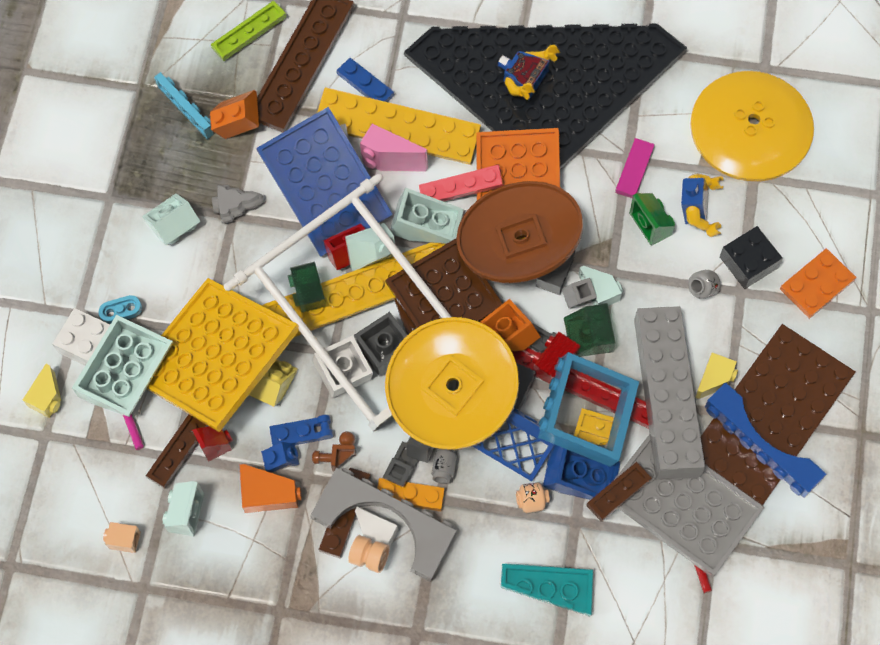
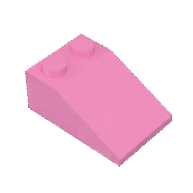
[360,124,428,172]

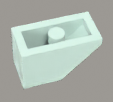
[578,266,623,311]

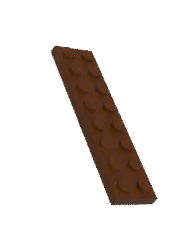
[257,0,354,133]

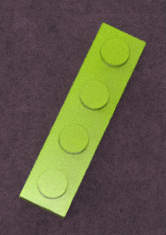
[211,0,286,62]

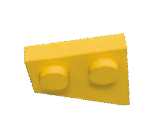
[574,408,614,446]

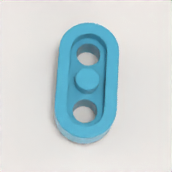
[98,295,142,324]

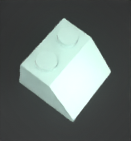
[142,194,201,245]
[163,481,204,536]

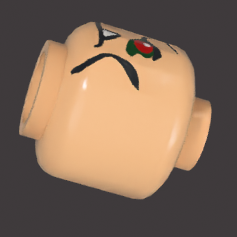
[516,482,550,513]

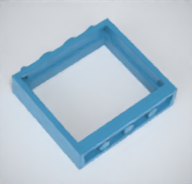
[538,352,639,467]

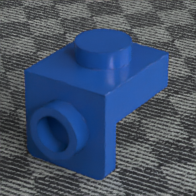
[261,442,299,473]

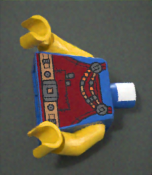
[498,45,560,100]
[681,173,724,237]

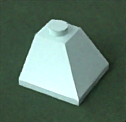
[345,223,395,271]

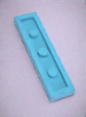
[154,72,214,140]

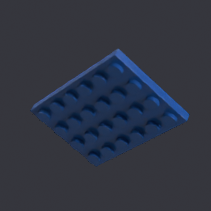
[256,107,393,257]

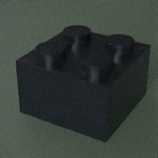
[719,226,783,289]

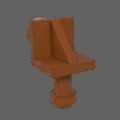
[312,431,356,472]

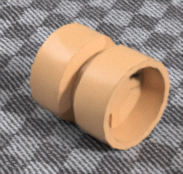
[348,535,390,573]

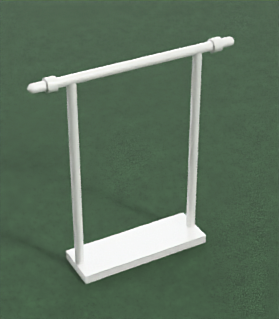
[224,173,451,431]

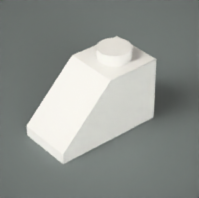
[355,507,398,547]

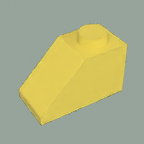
[695,353,738,399]
[23,364,61,418]

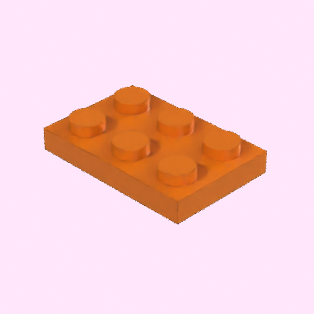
[780,248,857,319]

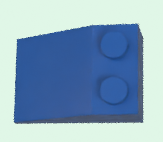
[543,445,620,500]

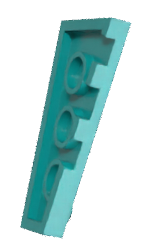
[501,564,593,617]

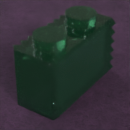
[287,261,326,312]

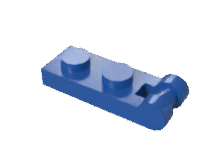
[269,415,333,446]

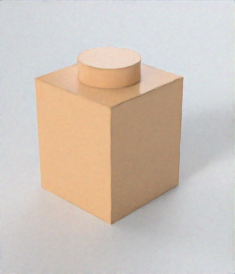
[103,522,141,553]

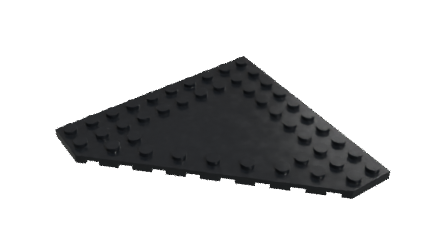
[404,23,687,170]

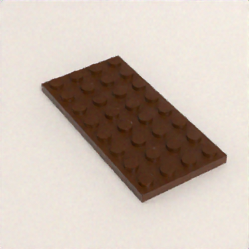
[700,324,856,506]

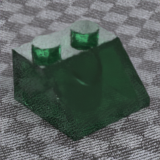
[563,303,615,357]

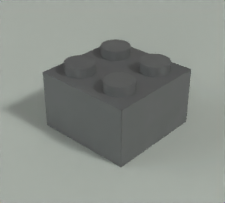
[354,311,408,377]

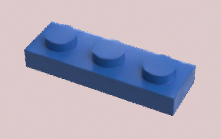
[336,58,394,102]

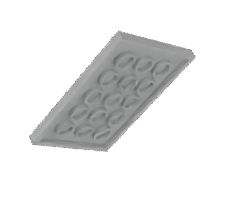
[613,434,764,578]

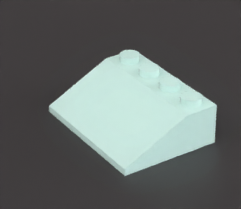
[72,315,173,417]

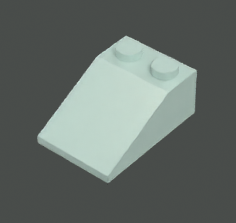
[390,187,464,244]

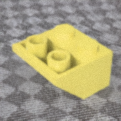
[249,360,298,406]

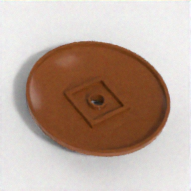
[457,181,583,283]

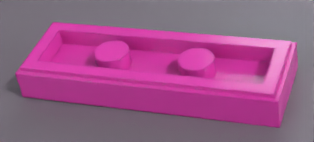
[615,138,655,198]

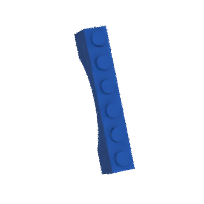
[705,382,826,498]

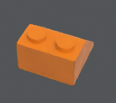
[210,90,259,139]
[480,299,540,351]

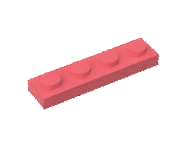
[419,165,504,202]

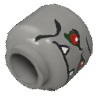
[688,270,720,299]

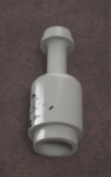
[431,449,457,484]

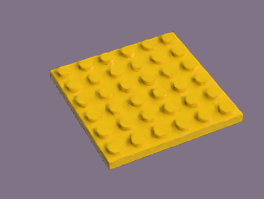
[146,278,299,432]

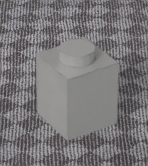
[561,278,597,308]

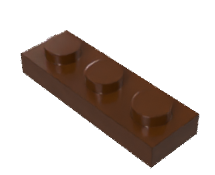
[586,462,652,522]

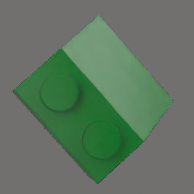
[629,193,675,246]

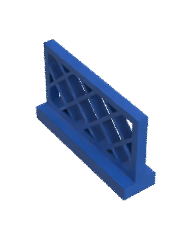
[473,408,555,482]

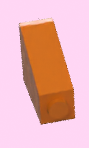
[240,464,302,513]

